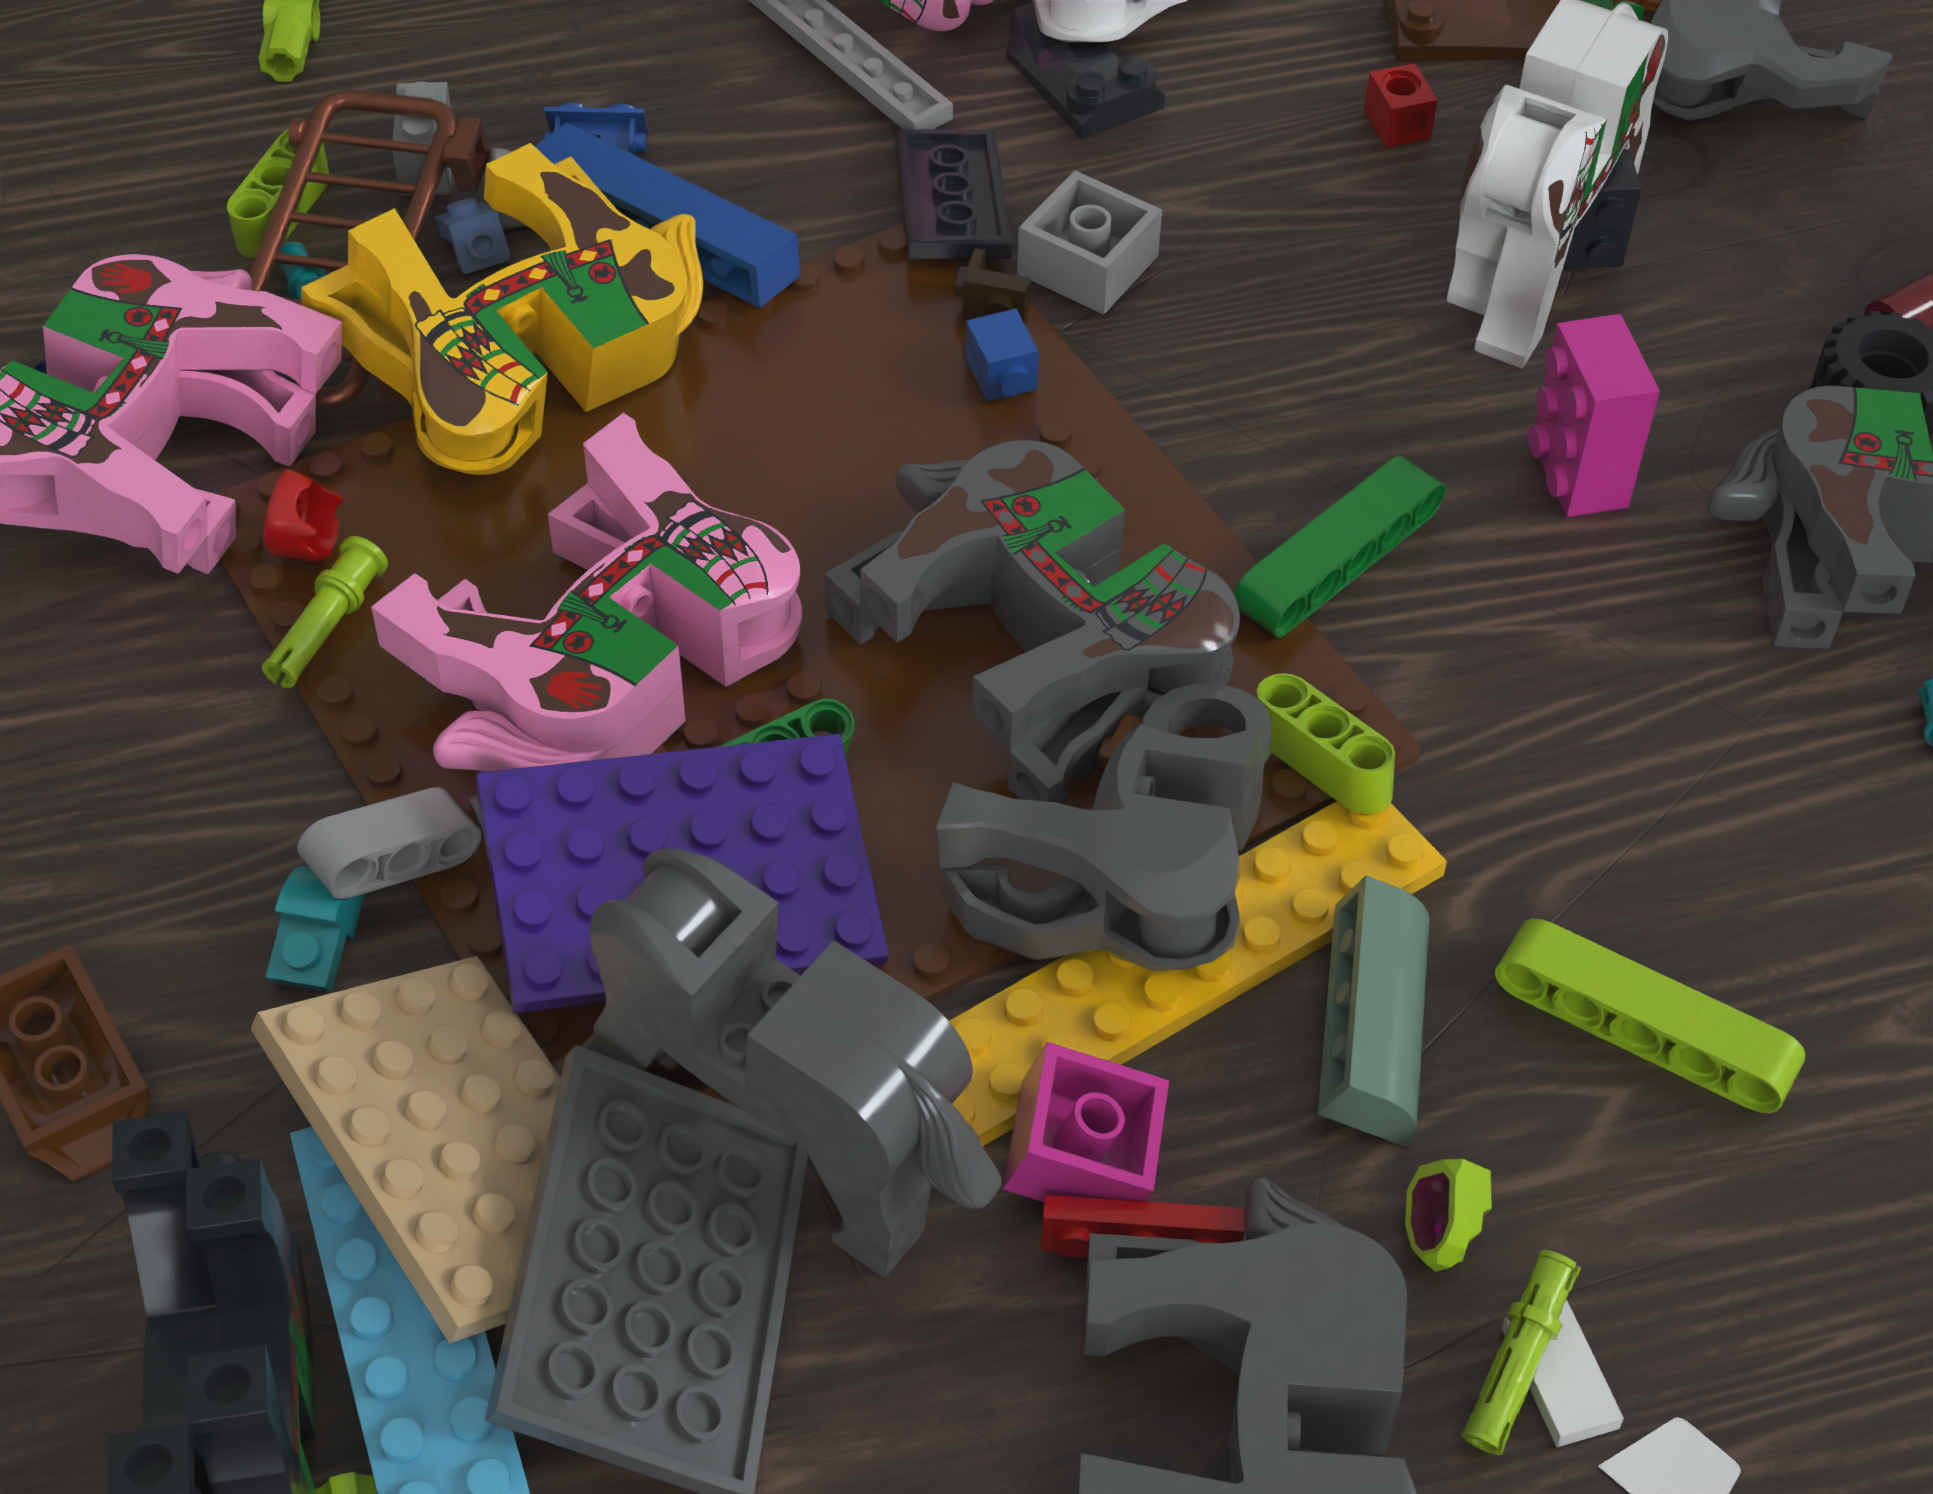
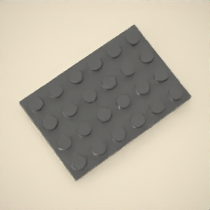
[485,1045,808,1494]

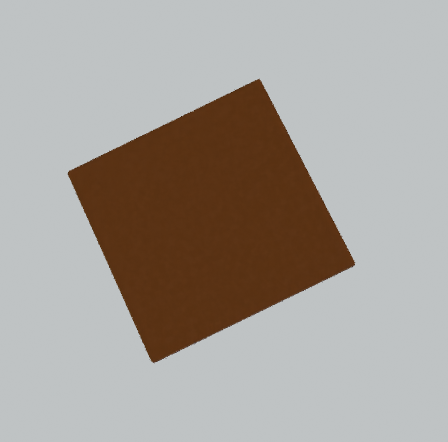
[215,222,1420,1102]

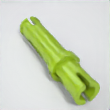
[1461,1250,1581,1455]

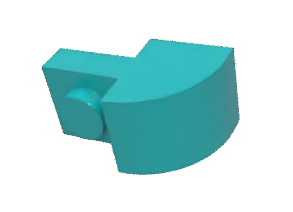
[266,866,365,993]

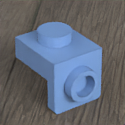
[435,198,510,274]

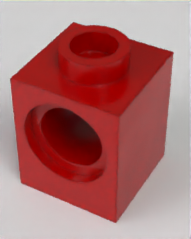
[1364,63,1438,147]

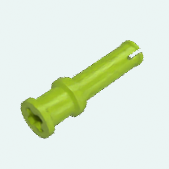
[262,536,388,688]

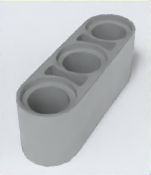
[297,787,482,899]

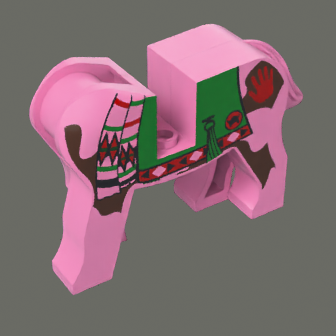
[0,254,342,574]
[371,413,802,772]

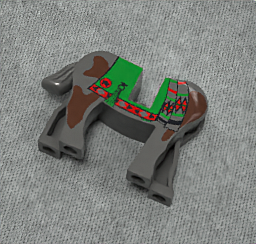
[1708,386,1933,649]
[825,440,1240,804]

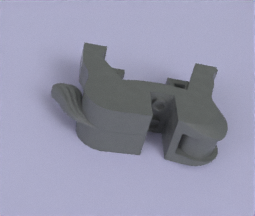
[581,849,1002,1279]
[1077,1177,1417,1494]

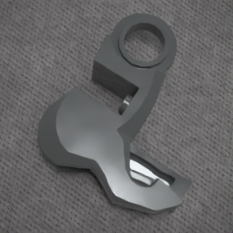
[1650,0,1892,121]
[936,683,1271,971]

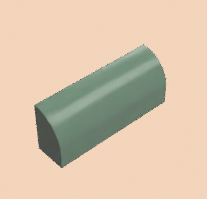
[1318,875,1429,1148]

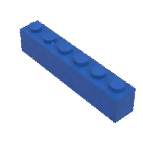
[534,123,801,308]

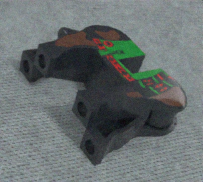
[108,1111,316,1494]

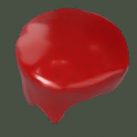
[263,469,344,563]

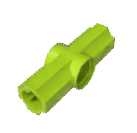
[258,0,320,82]

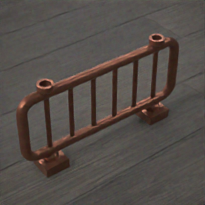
[249,89,490,409]

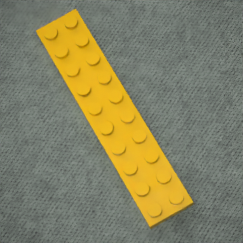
[949,801,1447,1146]

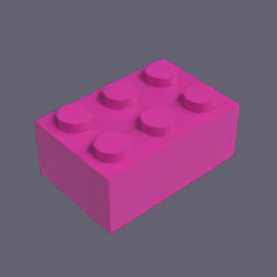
[1528,314,1660,517]

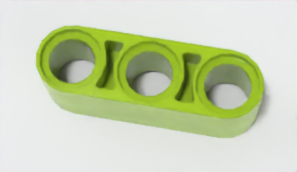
[227,129,330,258]
[1257,673,1395,814]

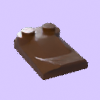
[1383,0,1561,62]
[0,943,151,1181]

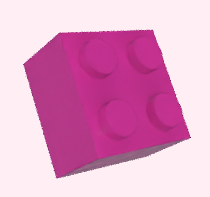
[1003,1042,1169,1202]

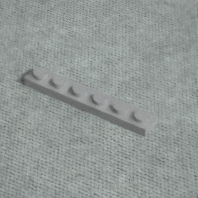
[749,0,953,129]

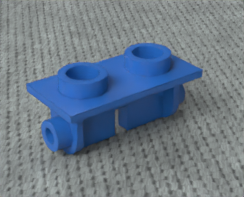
[544,103,649,156]

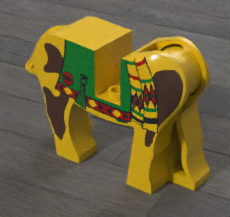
[301,143,703,475]

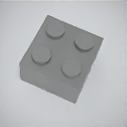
[1017,171,1162,314]

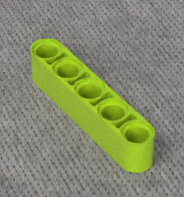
[1495,918,1806,1113]

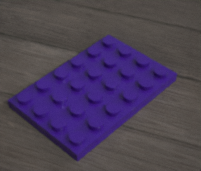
[475,734,889,1014]

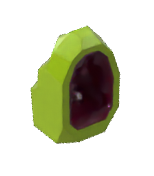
[1405,1159,1492,1272]

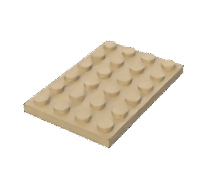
[250,956,561,1344]

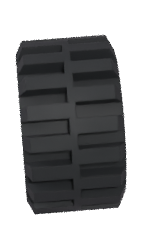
[1810,311,1933,437]

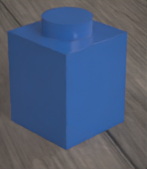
[965,309,1039,402]

